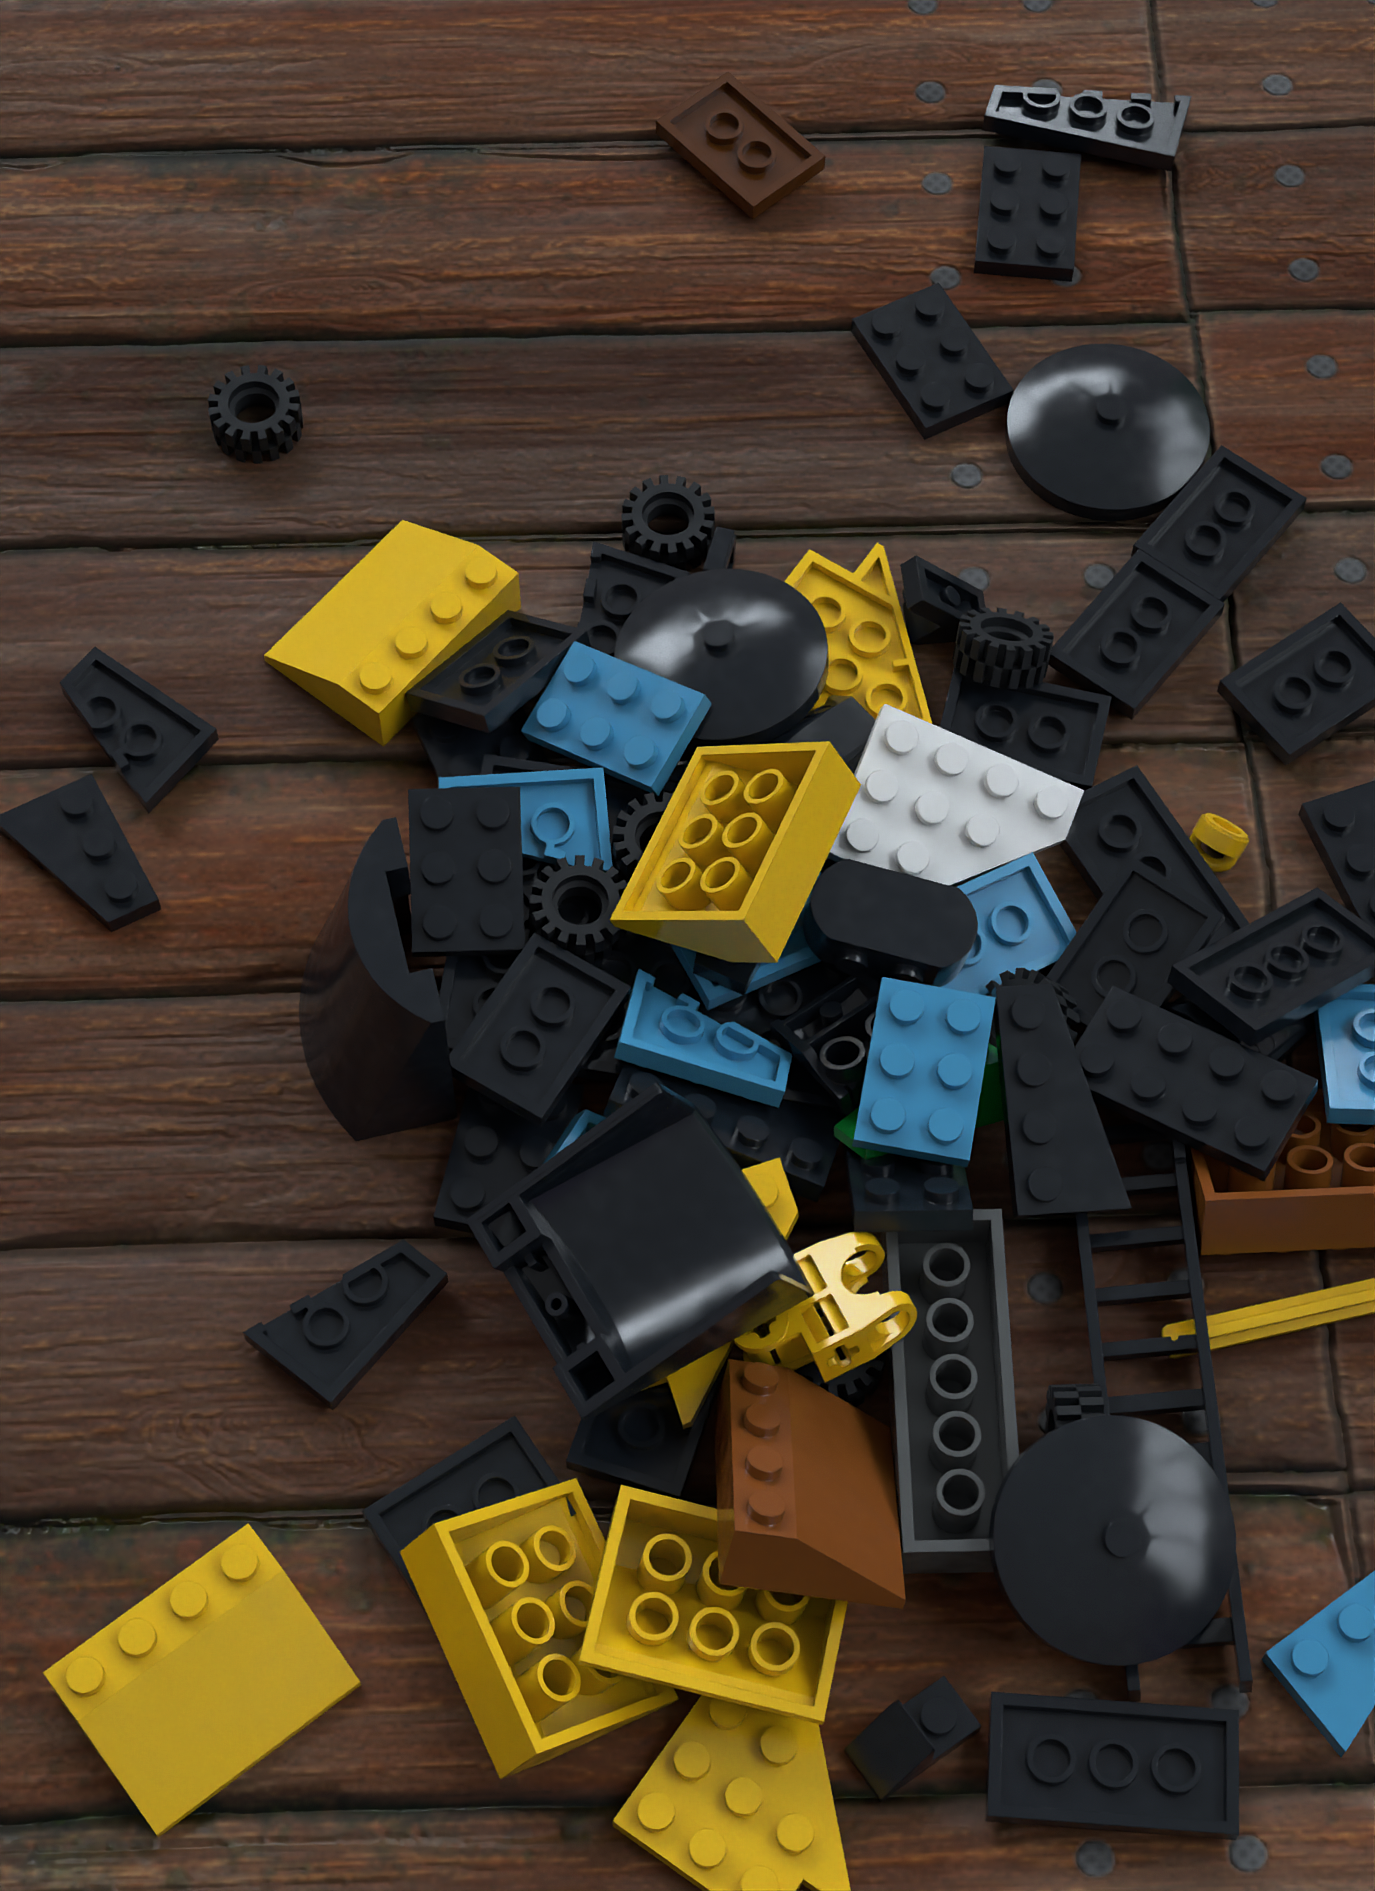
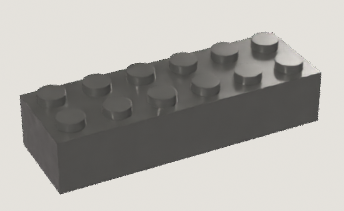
[881,1209,1019,1574]

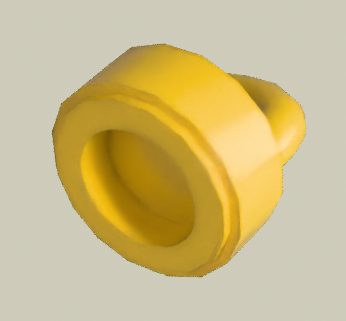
[1189,813,1249,872]

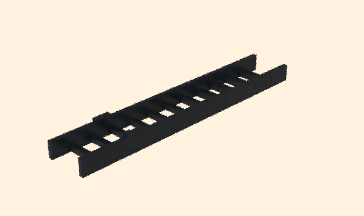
[1075,1123,1253,1702]

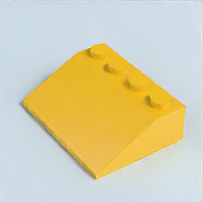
[264,520,521,747]
[610,741,861,963]
[400,1478,679,1779]
[578,1485,848,1725]
[43,1523,361,1838]

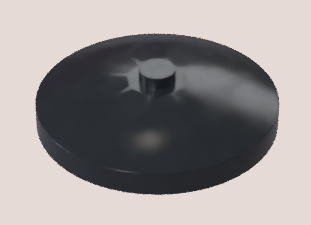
[1005,344,1210,521]
[614,569,829,751]
[989,1415,1236,1666]

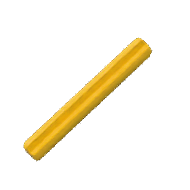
[1162,1278,1375,1359]

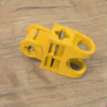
[734,1232,917,1383]

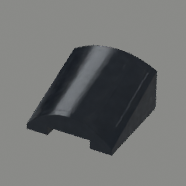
[299,817,457,1141]
[466,1083,814,1420]

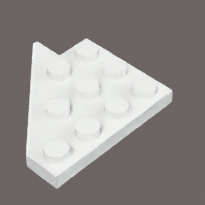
[827,704,1084,886]

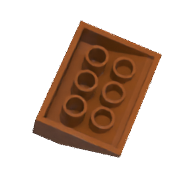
[1185,1089,1375,1255]
[714,1359,906,1609]

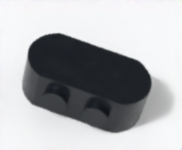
[803,859,978,987]

